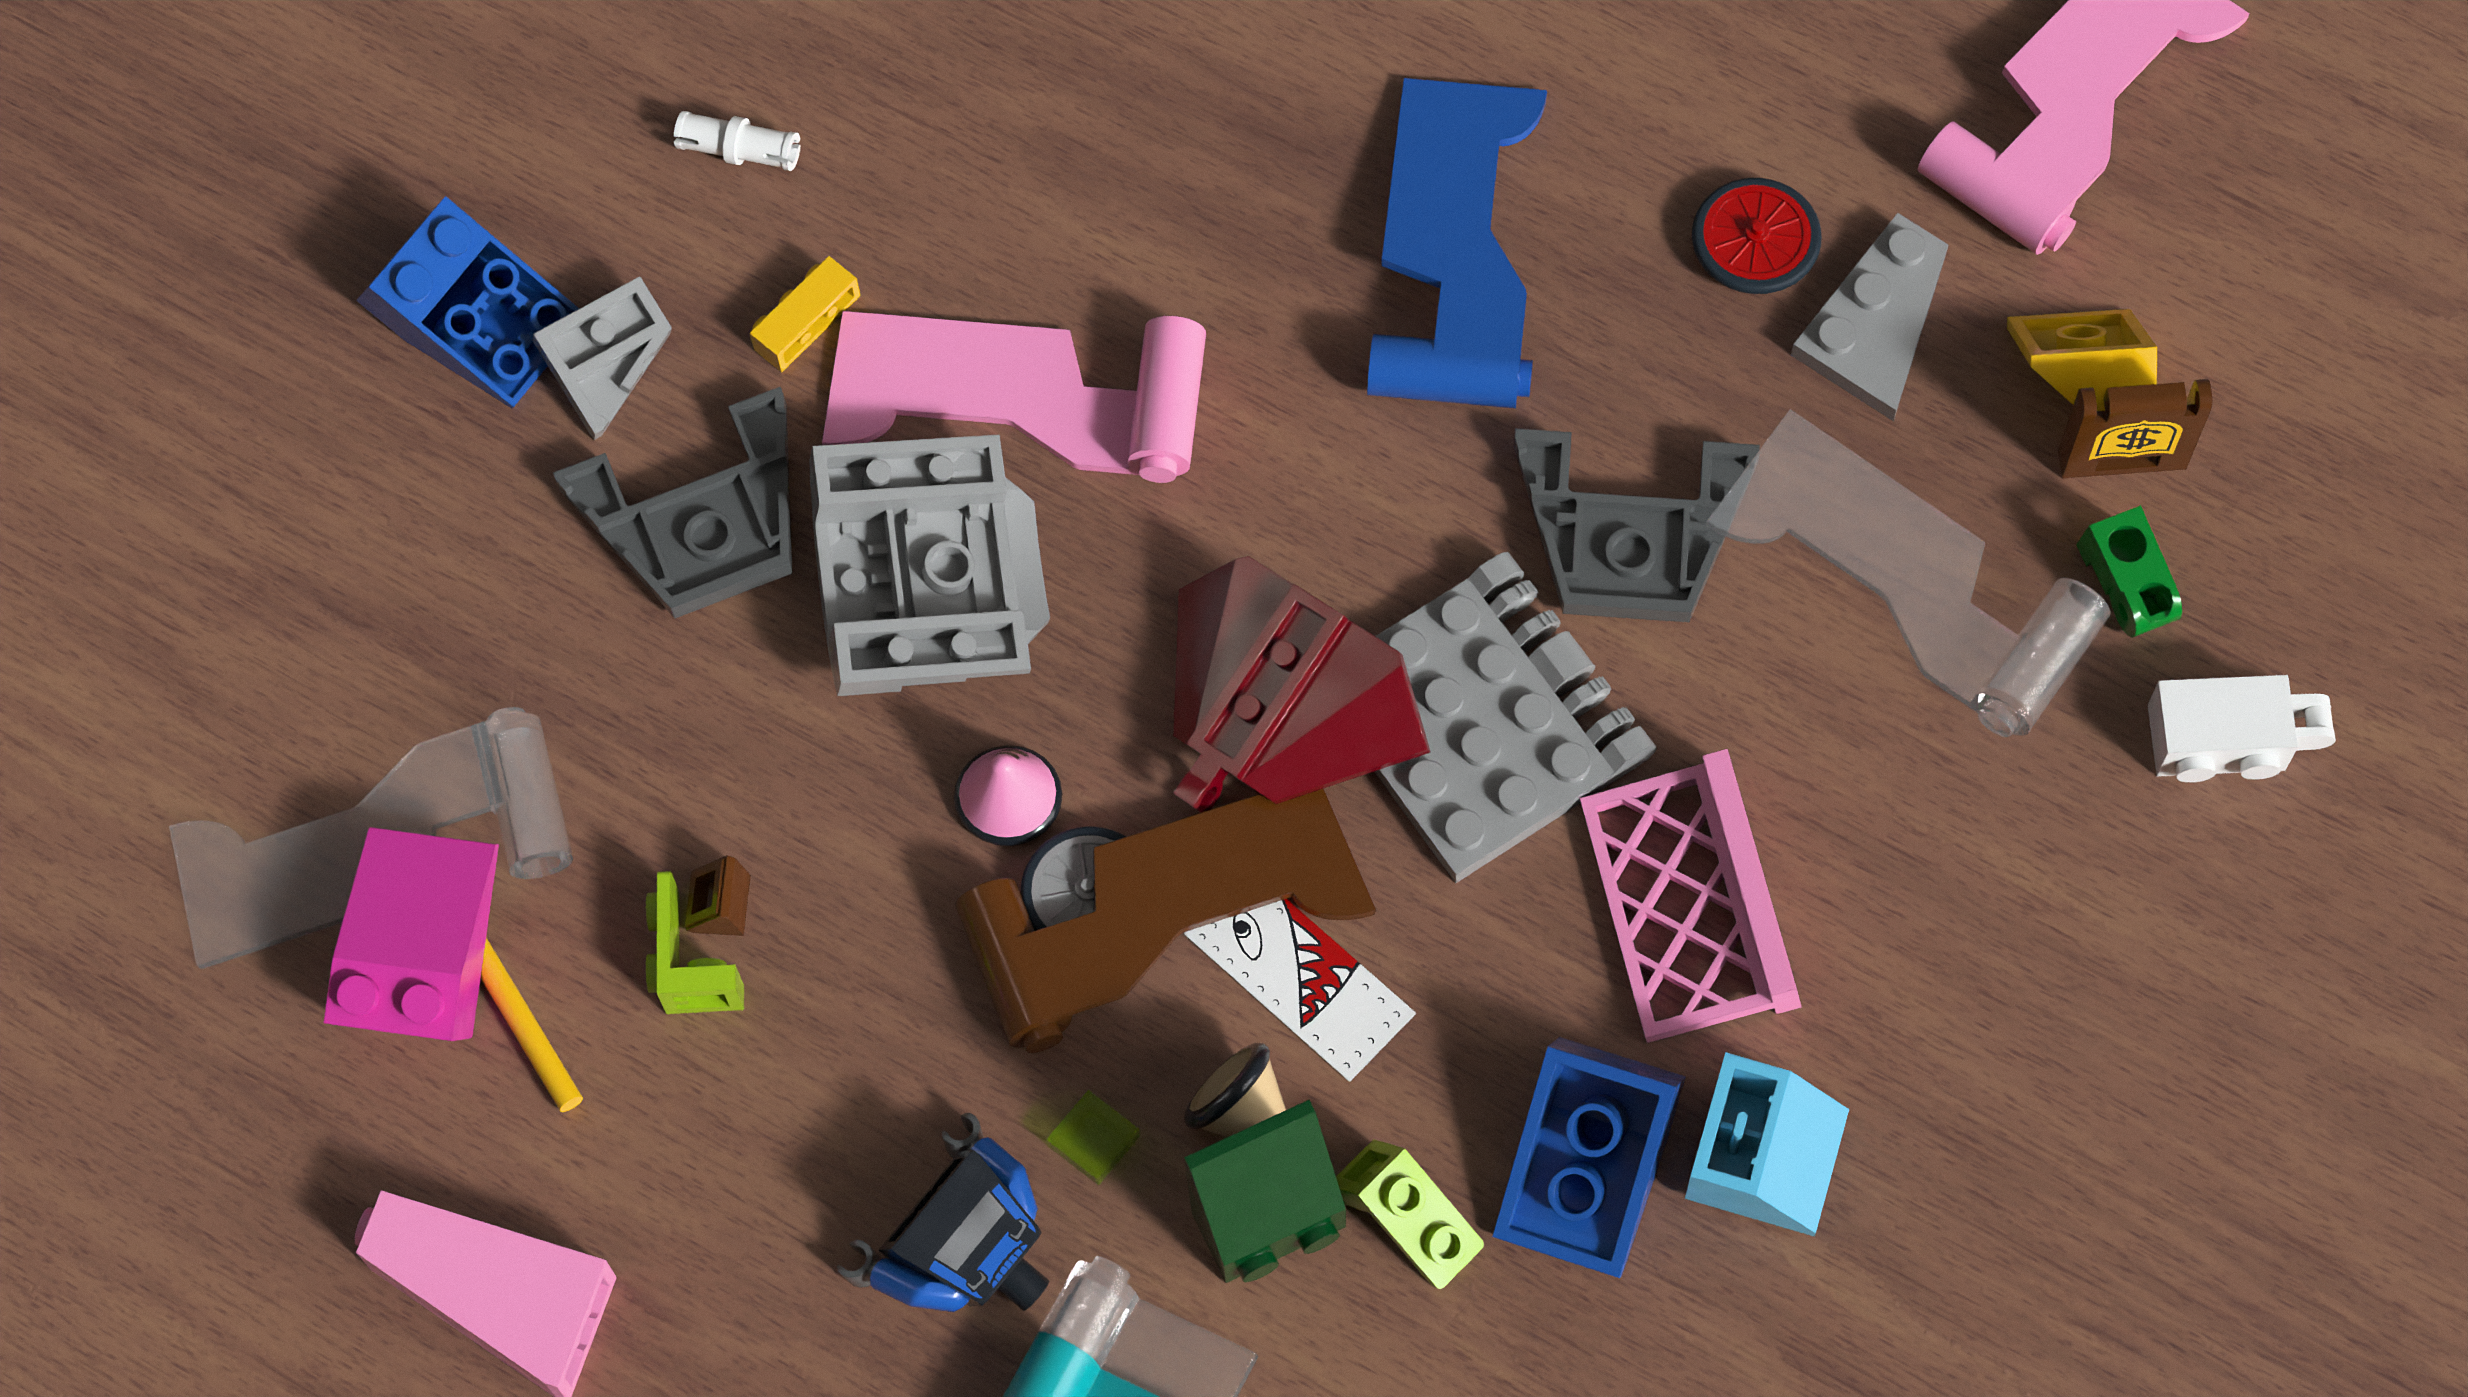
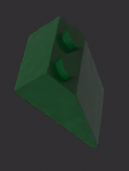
[1184,1100,1346,1283]

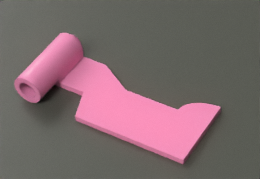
[1918,0,2250,255]
[822,311,1206,483]

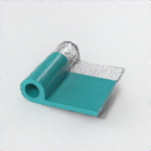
[1003,1256,1258,1397]

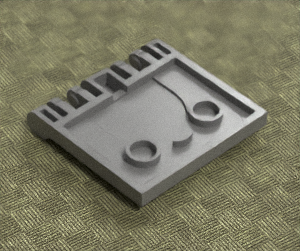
[1374,552,1657,883]

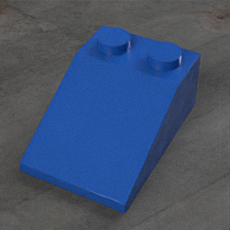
[1492,1037,1686,1278]

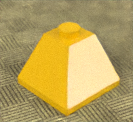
[2007,309,2157,411]

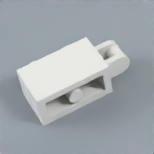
[2148,675,2336,782]

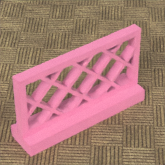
[1580,749,1802,1043]

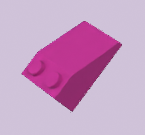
[324,827,499,1041]

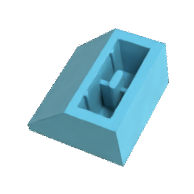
[1685,1052,1849,1237]

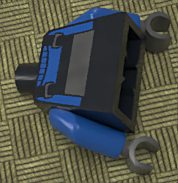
[837,1113,1050,1312]

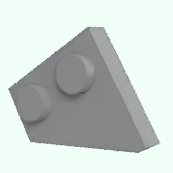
[532,276,672,440]

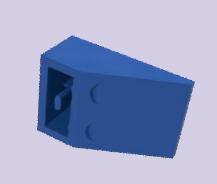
[356,196,580,409]

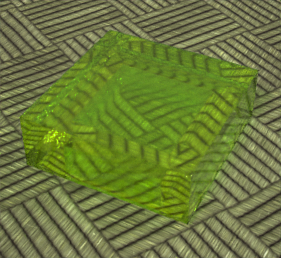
[1046,1090,1140,1186]

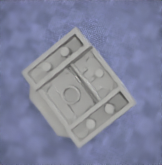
[809,434,1050,696]

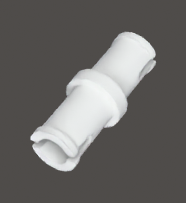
[674,111,800,171]

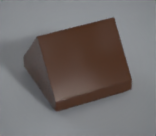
[685,855,751,936]

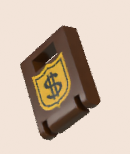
[2058,379,2213,479]

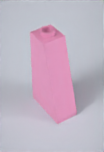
[355,1190,617,1397]

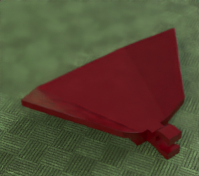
[1173,556,1431,813]

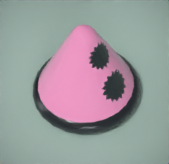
[954,745,1063,846]

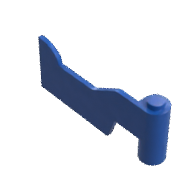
[1367,78,1547,409]

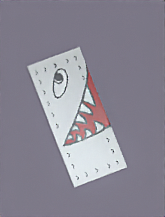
[1184,899,1416,1082]

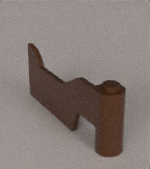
[955,789,1376,1053]

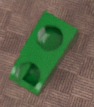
[2076,505,2182,638]

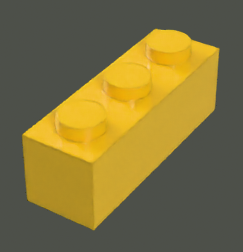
[749,256,861,373]

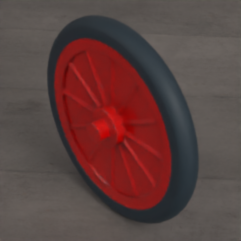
[1692,178,1822,294]

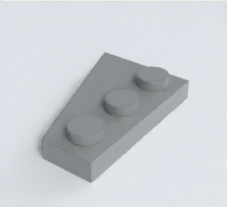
[1791,213,1949,422]

